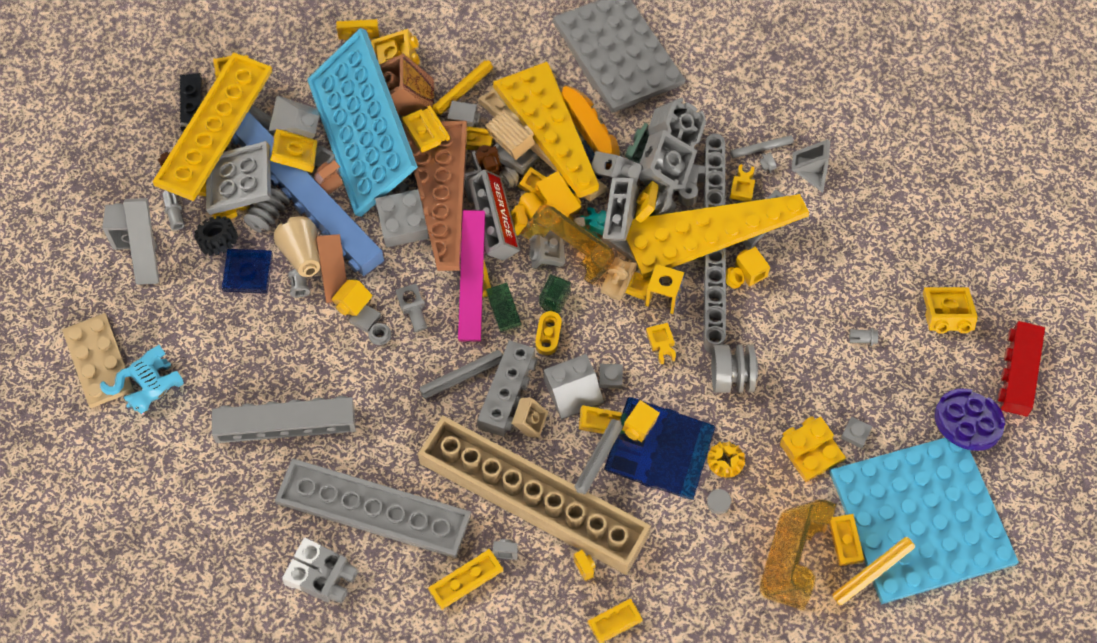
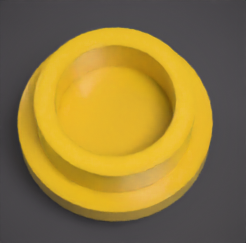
[726,267,745,289]

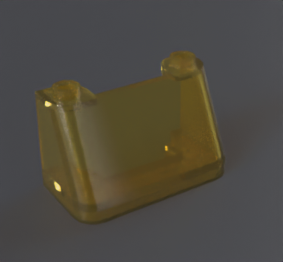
[520,202,614,285]
[759,499,837,611]

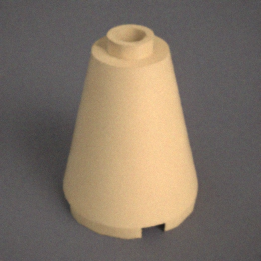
[274,216,320,277]

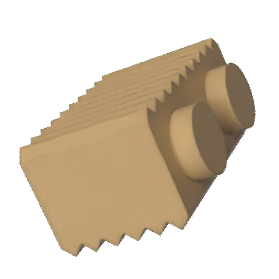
[485,109,535,160]

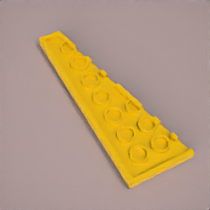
[493,62,599,198]
[626,194,809,279]

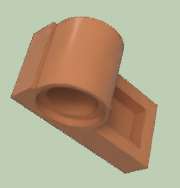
[314,160,343,195]

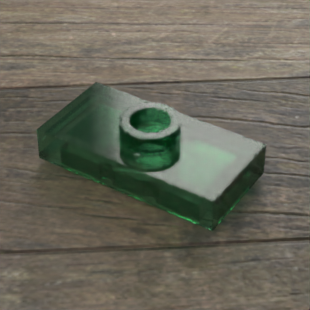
[485,283,522,332]

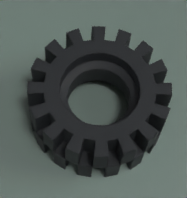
[194,216,238,256]

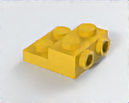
[371,29,420,65]
[923,287,978,334]
[780,416,846,482]

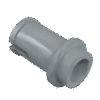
[849,328,878,346]

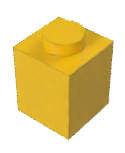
[735,247,770,287]
[331,279,373,316]
[622,400,660,443]

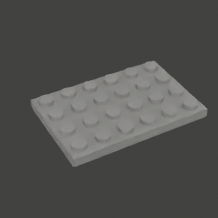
[553,0,685,113]

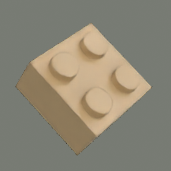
[512,398,548,437]

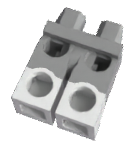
[282,537,358,603]

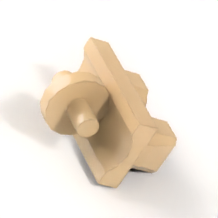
[601,257,637,301]

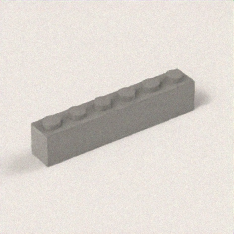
[212,396,356,443]

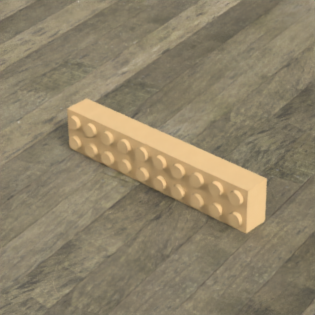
[418,415,651,575]

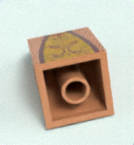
[380,54,434,116]

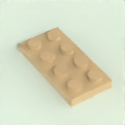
[62,313,134,408]

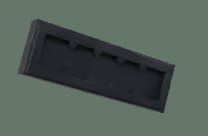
[180,73,202,131]

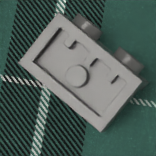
[528,220,565,269]

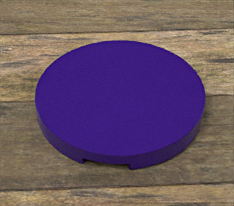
[934,388,1006,451]

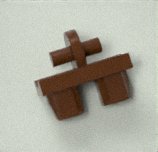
[475,145,502,176]

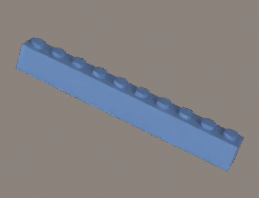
[231,111,384,276]

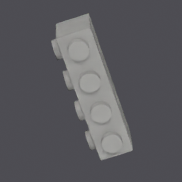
[477,340,538,437]

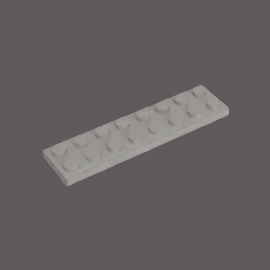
[275,458,471,558]

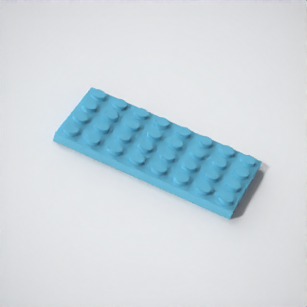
[307,28,418,217]

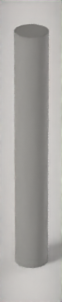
[730,135,794,158]

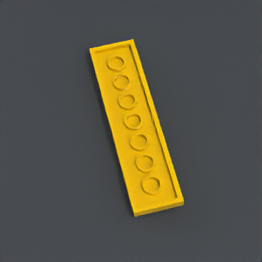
[153,52,272,201]

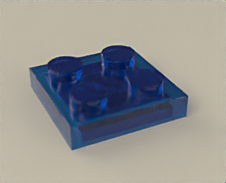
[222,249,273,294]

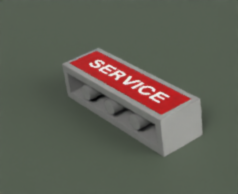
[469,169,520,261]

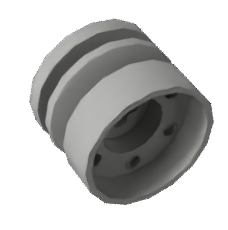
[711,344,758,393]

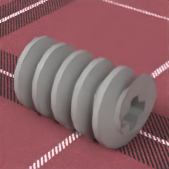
[243,185,290,233]

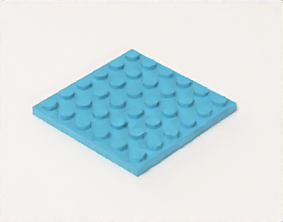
[830,438,1019,604]

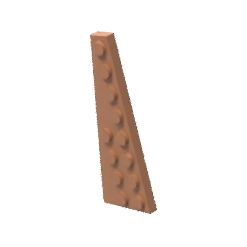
[403,121,468,271]

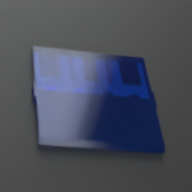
[604,397,715,500]

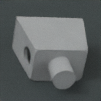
[591,151,642,184]

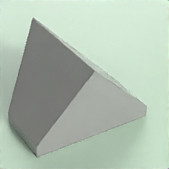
[791,139,830,193]

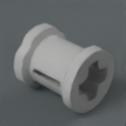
[288,269,310,298]

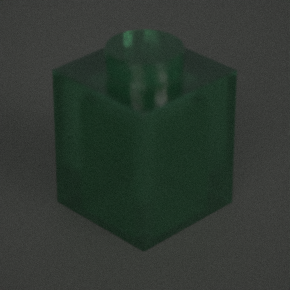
[539,274,571,314]

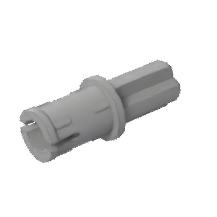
[163,190,185,230]

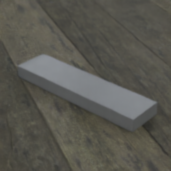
[123,198,159,285]

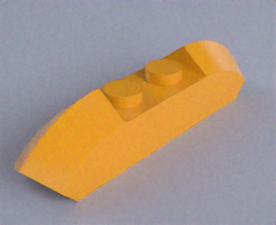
[562,85,620,169]

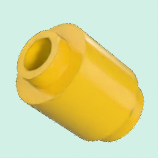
[518,192,549,223]

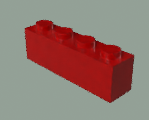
[997,321,1046,417]

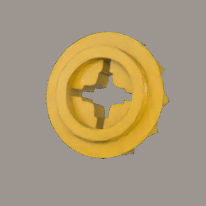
[707,441,745,478]

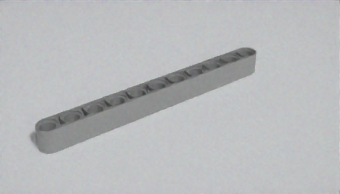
[703,133,726,353]

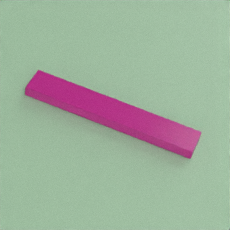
[458,210,486,342]

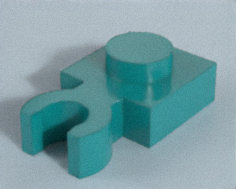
[580,207,607,235]

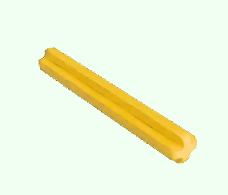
[432,60,493,115]
[832,537,915,605]

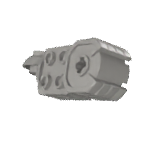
[639,98,706,216]

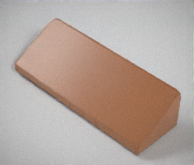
[316,234,347,304]

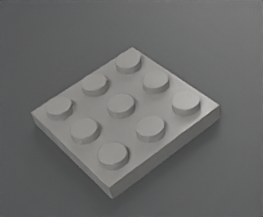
[206,141,271,215]

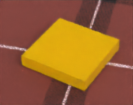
[270,129,318,173]

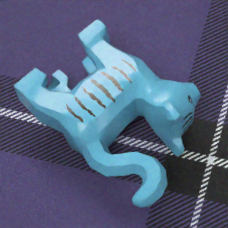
[100,345,184,414]

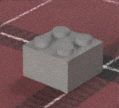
[375,189,429,248]

